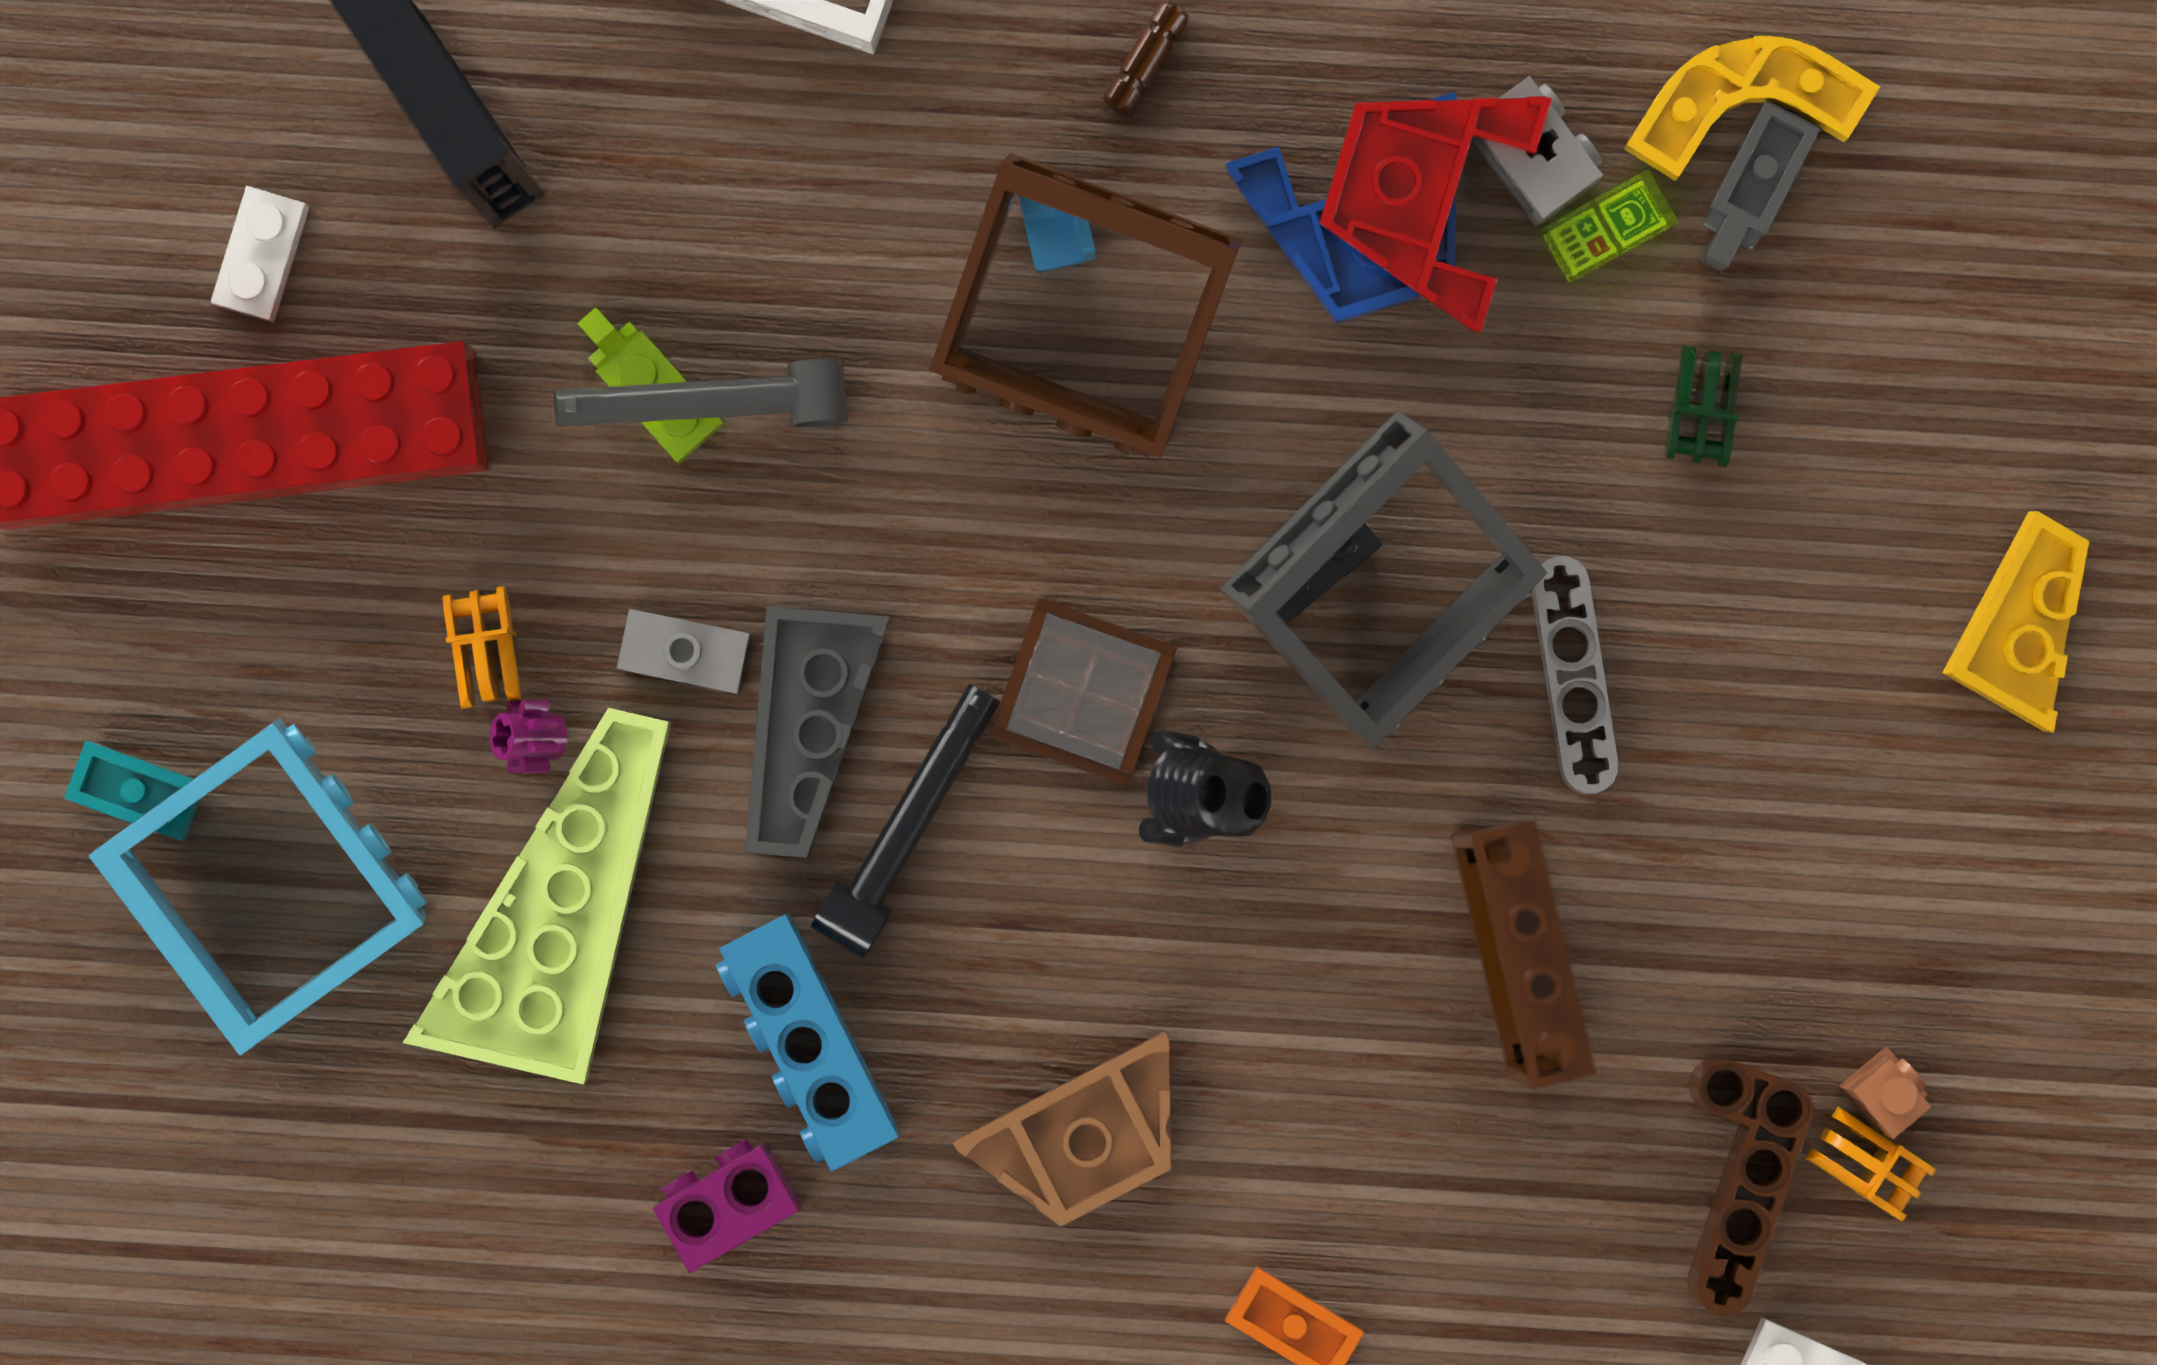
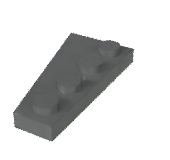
[745,606,891,858]

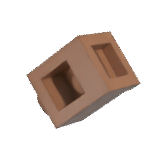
[1838,1047,1931,1139]

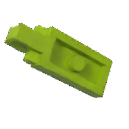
[577,307,724,464]

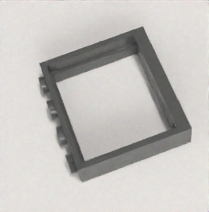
[1220,411,1548,749]

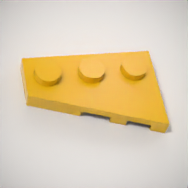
[1942,511,2089,733]

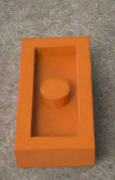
[1225,1266,1364,1365]

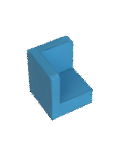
[1019,196,1096,273]

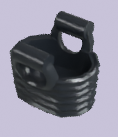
[1139,729,1272,847]

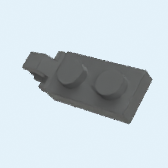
[1700,100,1821,273]

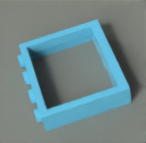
[88,718,428,1056]

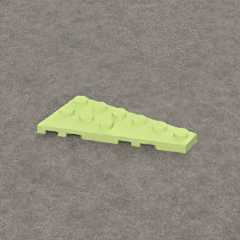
[403,708,671,1085]

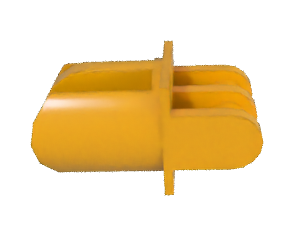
[443,586,522,709]
[1805,1106,1936,1222]

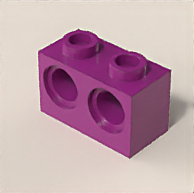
[652,1139,802,1274]

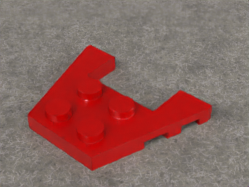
[1319,96,1552,333]

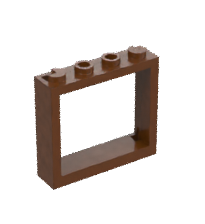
[929,153,1243,457]
[1450,820,1596,1089]

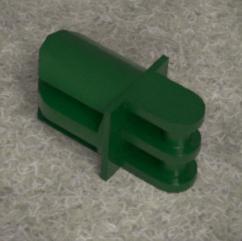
[1665,345,1743,467]

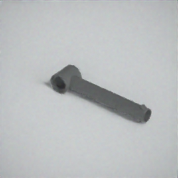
[554,358,848,427]

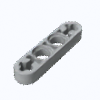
[1531,556,1618,794]

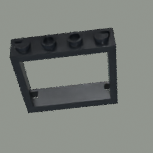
[329,0,545,228]

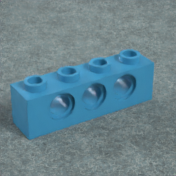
[716,913,901,1172]

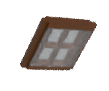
[989,598,1177,786]

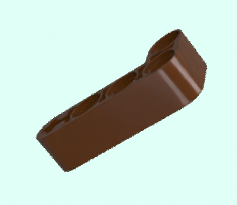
[1687,1057,1814,1316]

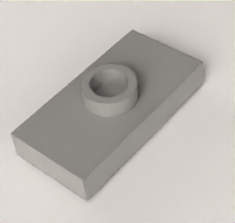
[616,609,751,695]

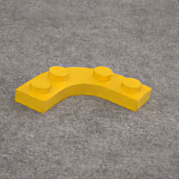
[1624,36,1880,181]

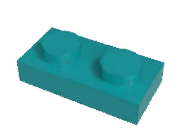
[64,740,201,841]

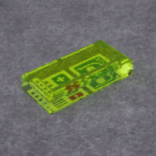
[1539,169,1678,284]

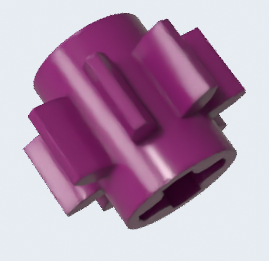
[490,700,567,773]

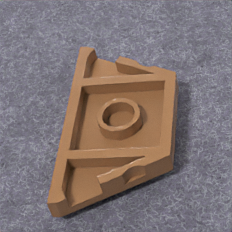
[953,1031,1171,1227]

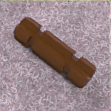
[1104,1,1188,116]

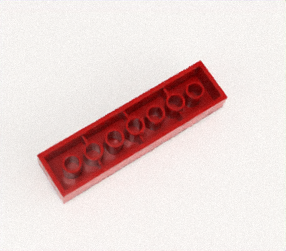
[0,341,489,530]

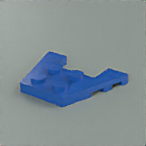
[1225,92,1457,324]

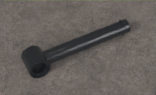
[810,683,1001,959]

